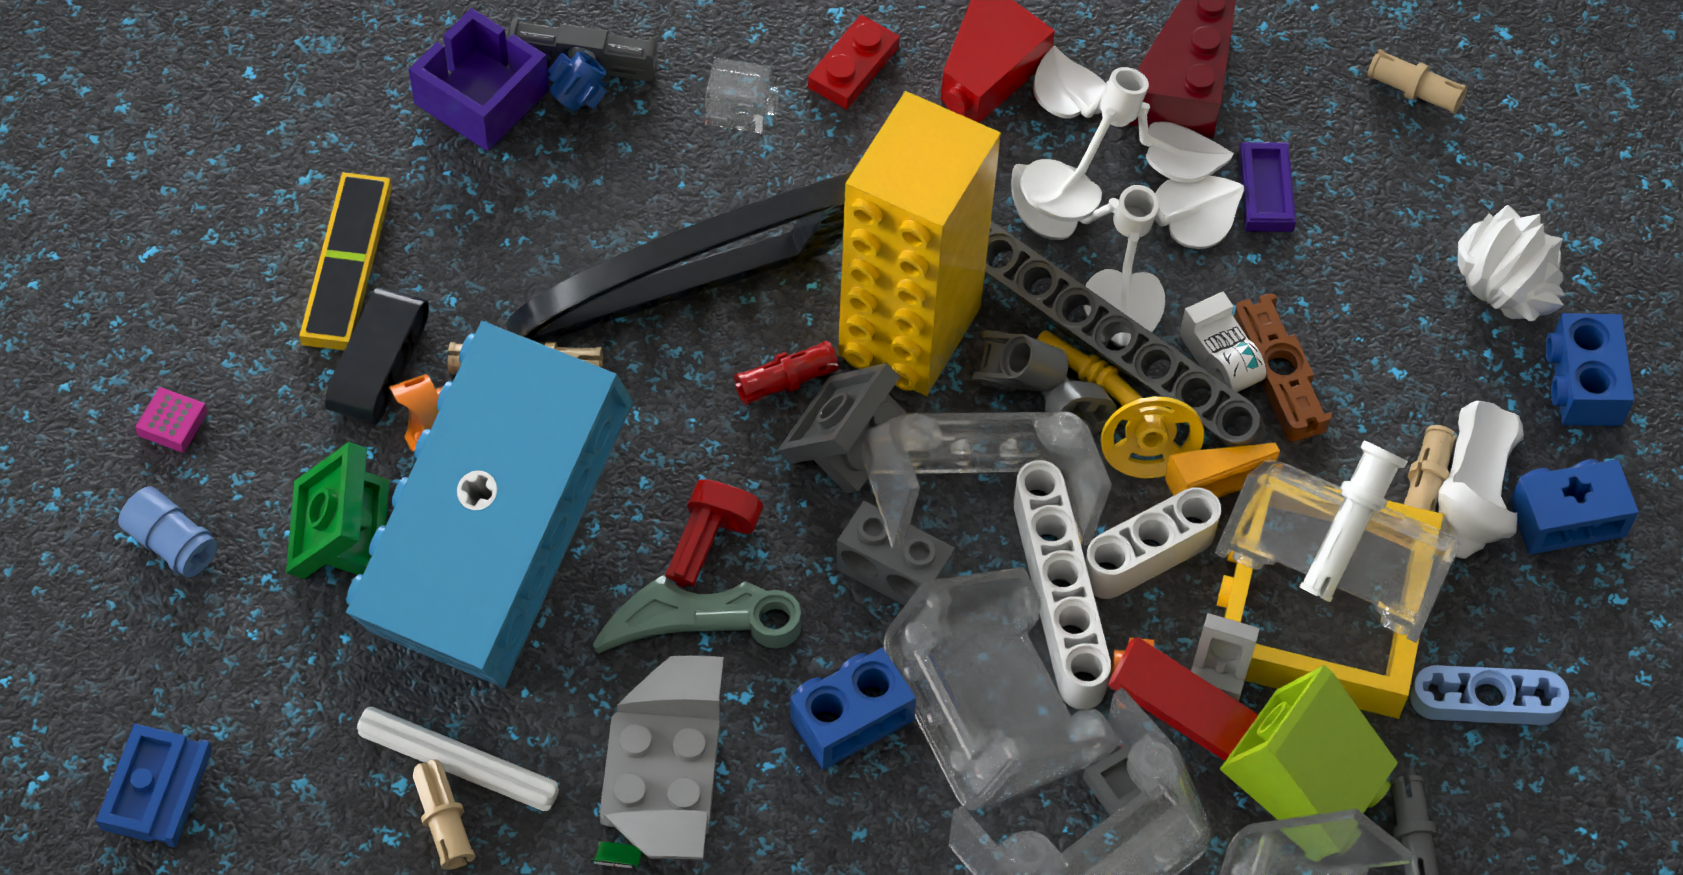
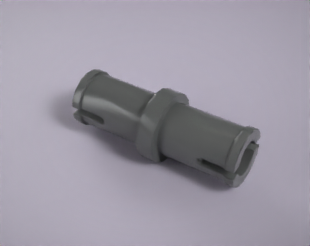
[1390,775,1439,875]

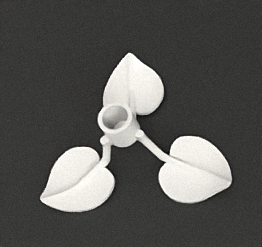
[1021,46,1234,221]
[1011,164,1244,348]

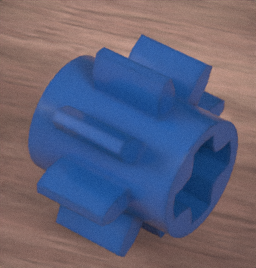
[548,51,608,111]

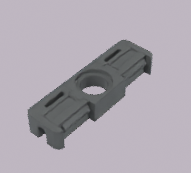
[507,18,658,81]

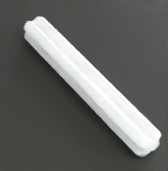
[357,707,559,811]

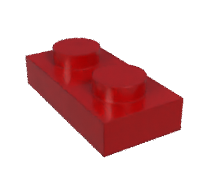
[807,14,900,110]

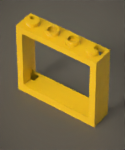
[1216,470,1443,719]

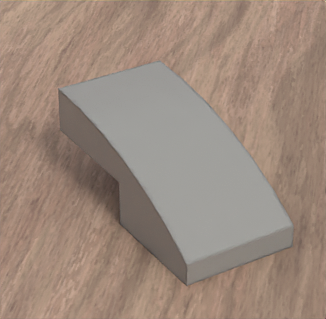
[1191,613,1260,702]

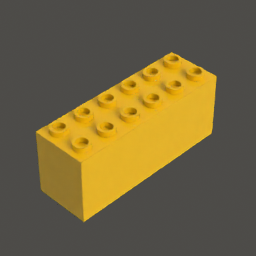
[838,91,1001,396]

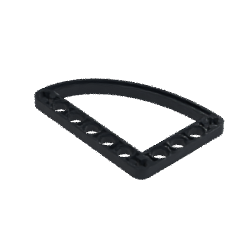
[506,171,853,343]

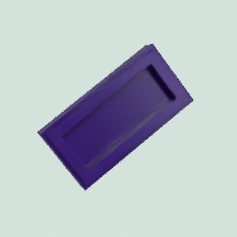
[1238,142,1296,232]

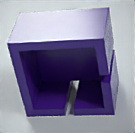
[409,8,549,151]

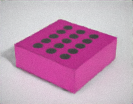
[135,387,208,453]

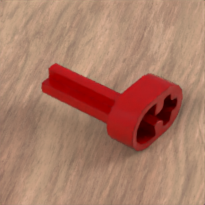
[665,479,764,588]

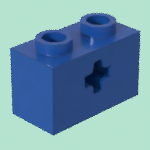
[1510,459,1639,555]

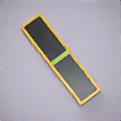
[299,172,392,351]

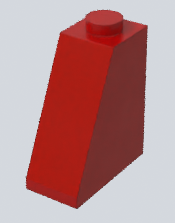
[941,0,1055,123]

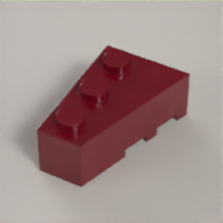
[1128,0,1236,138]

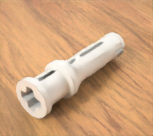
[1299,440,1408,602]

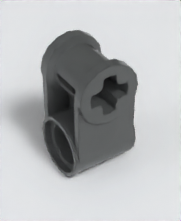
[972,330,1068,392]

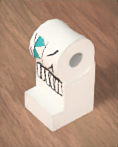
[1179,291,1266,392]

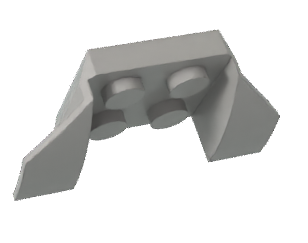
[600,656,724,860]

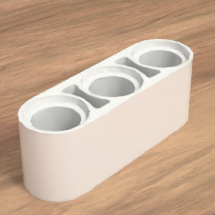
[1085,487,1221,599]

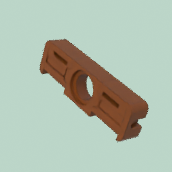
[1233,293,1332,441]

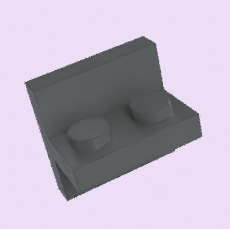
[777,363,910,494]

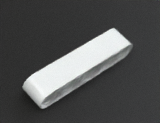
[1014,460,1111,709]

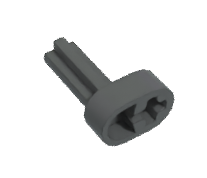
[1041,376,1117,435]

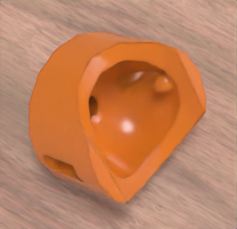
[389,374,443,452]

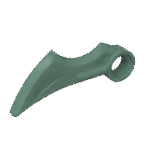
[593,575,802,653]

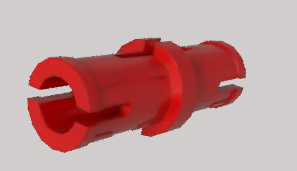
[734,341,839,405]

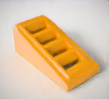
[1165,443,1280,498]

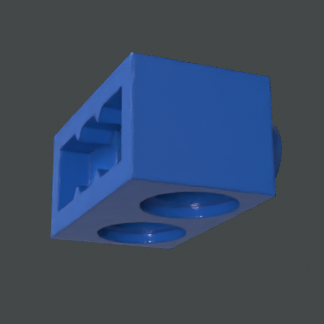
[1546,313,1634,426]
[790,647,916,770]

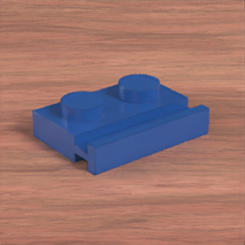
[96,723,213,848]

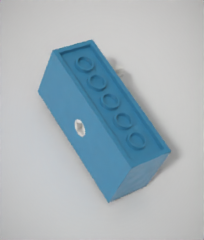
[346,320,634,688]

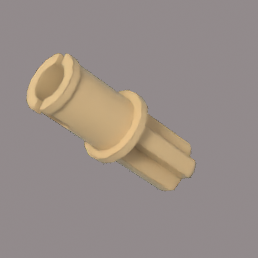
[413,760,475,870]

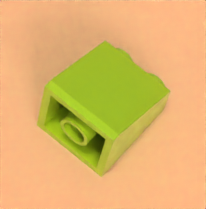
[1220,665,1398,854]

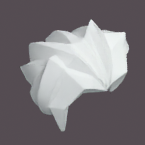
[1458,205,1565,321]

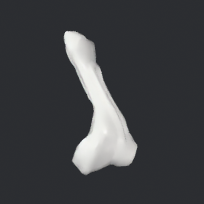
[1438,401,1524,559]

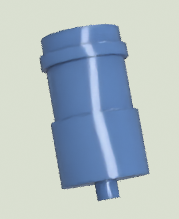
[118,486,218,578]

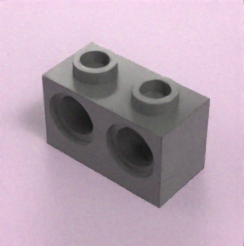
[836,500,955,617]

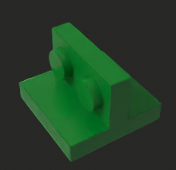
[286,442,389,579]

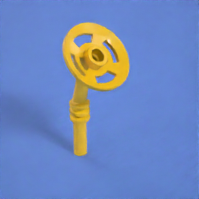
[1037,330,1204,478]

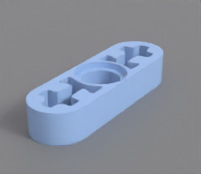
[1410,665,1569,725]

